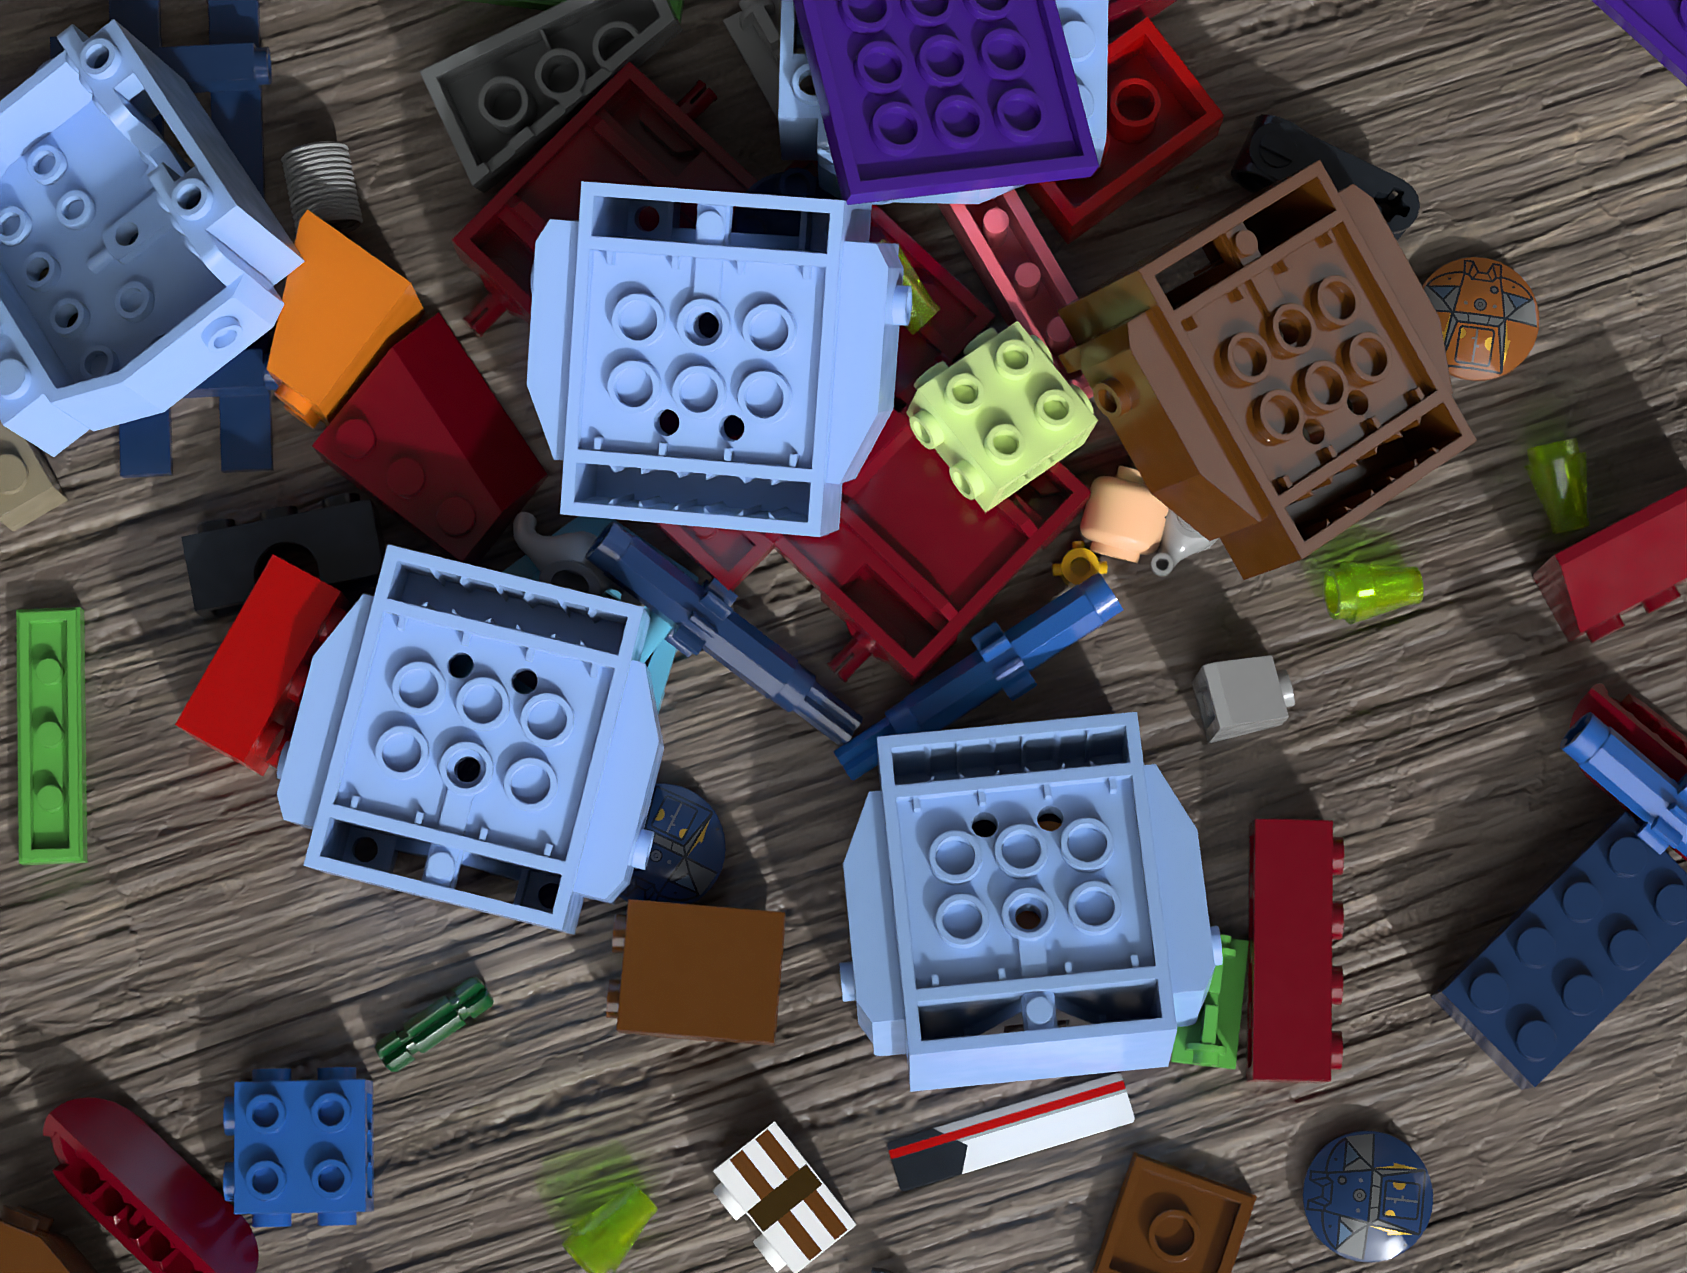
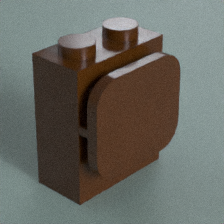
[606,899,786,1046]

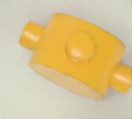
[1052,541,1108,588]

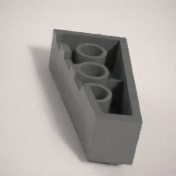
[420,0,683,194]

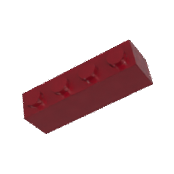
[1246,819,1344,1084]

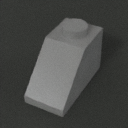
[1192,655,1295,744]

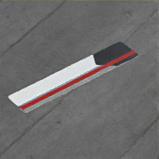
[887,1073,1135,1191]

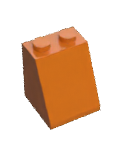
[267,210,425,429]

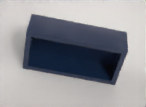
[1431,812,1687,1090]

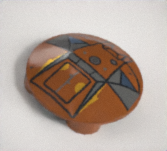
[1422,257,1539,381]

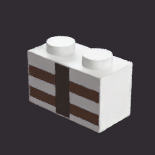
[712,1121,857,1273]

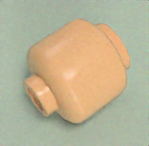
[1080,466,1169,564]

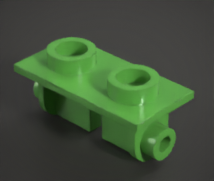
[1171,934,1249,1069]

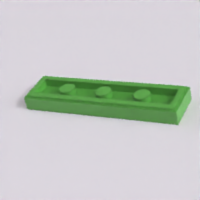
[16,607,88,865]

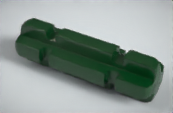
[374,977,494,1072]

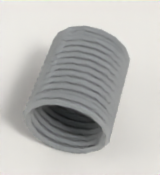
[281,141,363,234]

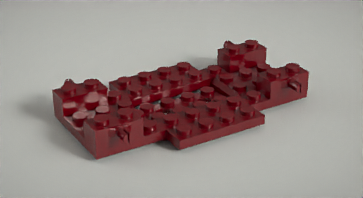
[452,61,1092,687]

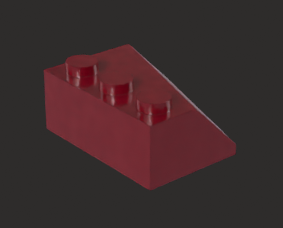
[312,312,548,566]

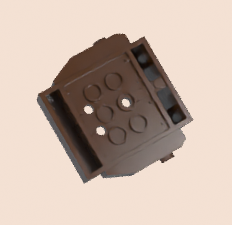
[1057,160,1477,580]

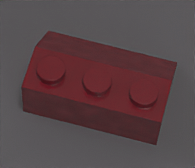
[1532,486,1687,644]

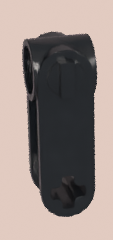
[1231,114,1420,241]

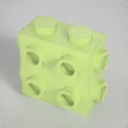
[906,321,1098,513]

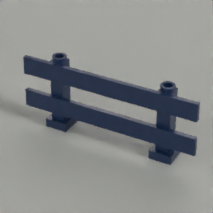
[50,0,279,478]

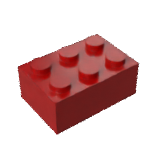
[1023,17,1224,244]
[175,554,353,776]

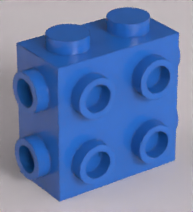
[223,1067,374,1227]

